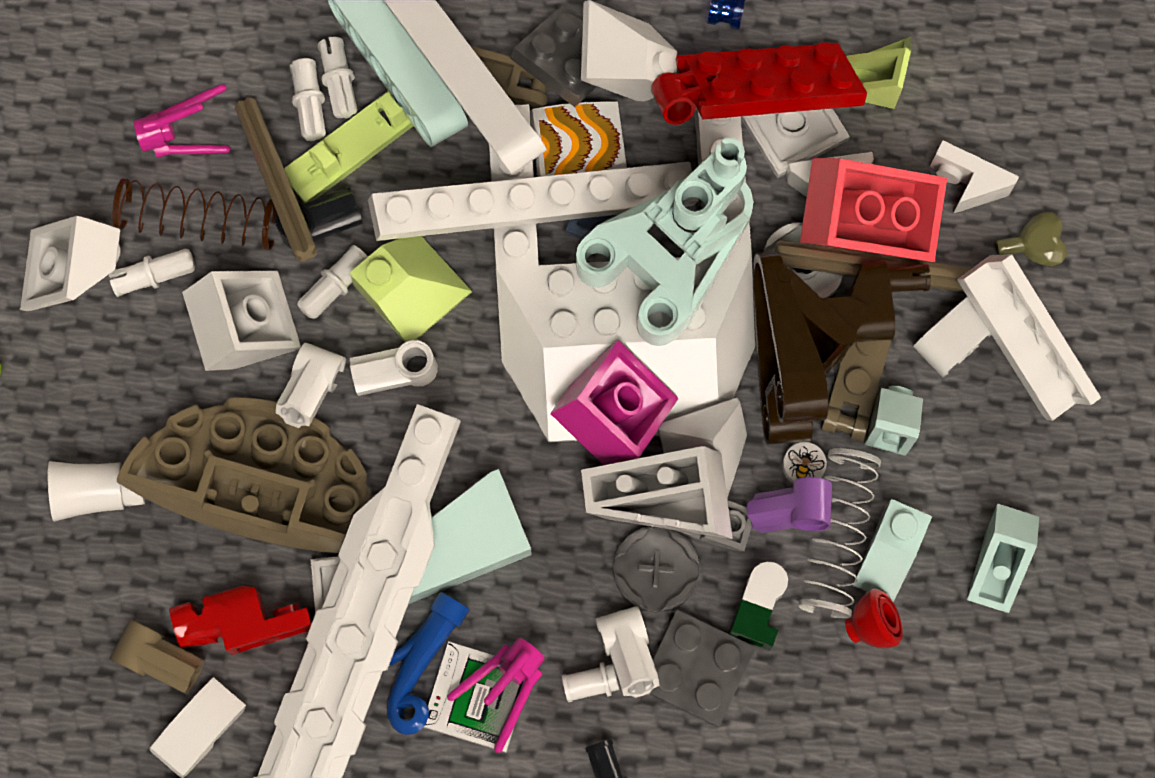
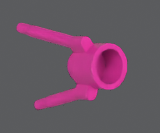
[134,84,231,158]
[447,638,545,753]

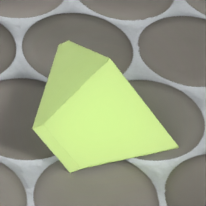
[846,37,911,109]

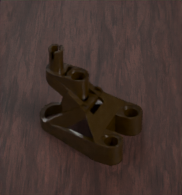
[752,252,931,445]

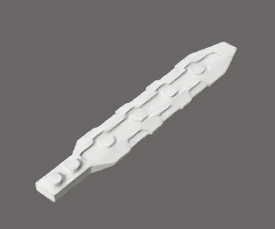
[253,404,461,778]

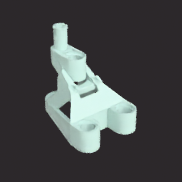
[576,138,754,346]

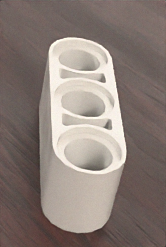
[913,296,991,378]

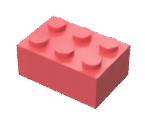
[800,158,947,262]

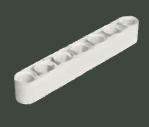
[384,0,547,175]

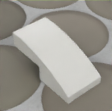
[150,677,246,778]

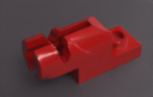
[169,586,313,655]

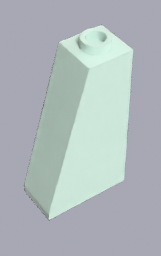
[409,469,532,604]

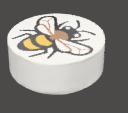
[782,442,827,483]

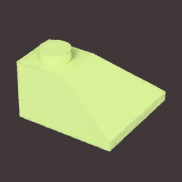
[349,236,472,342]

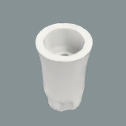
[48,461,145,522]

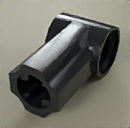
[276,188,363,248]

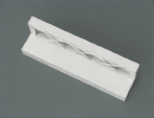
[957,254,1101,421]

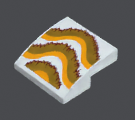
[530,102,627,177]

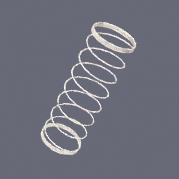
[798,448,881,618]

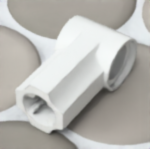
[350,340,438,396]
[276,342,346,428]
[596,606,659,698]

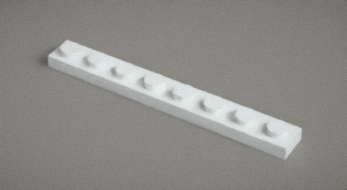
[368,162,699,241]

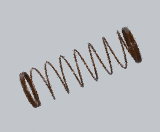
[112,178,277,250]

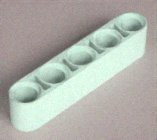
[328,0,468,147]

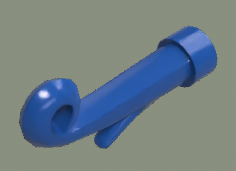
[387,592,470,735]

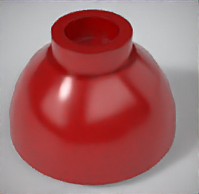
[845,588,903,648]

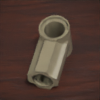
[109,619,205,695]

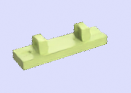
[284,91,413,204]

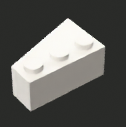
[581,446,732,539]

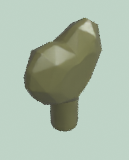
[996,212,1067,267]

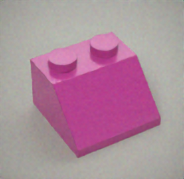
[550,340,679,465]

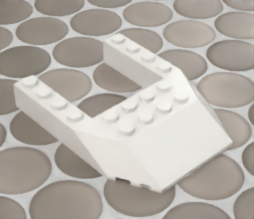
[489,104,755,442]

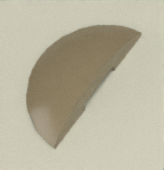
[117,398,371,553]

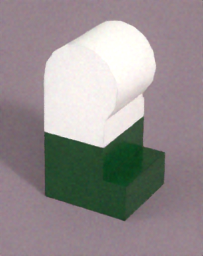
[729,562,788,650]

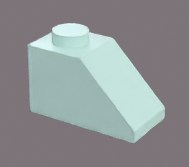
[864,386,923,456]
[852,499,932,602]
[967,504,1039,613]

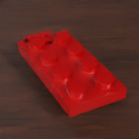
[651,42,867,125]

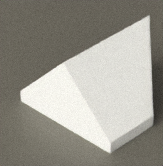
[658,397,747,498]

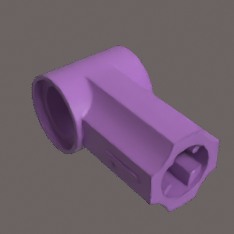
[747,477,832,533]

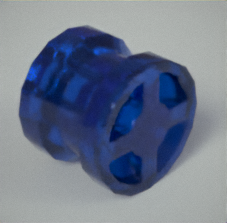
[707,0,745,30]

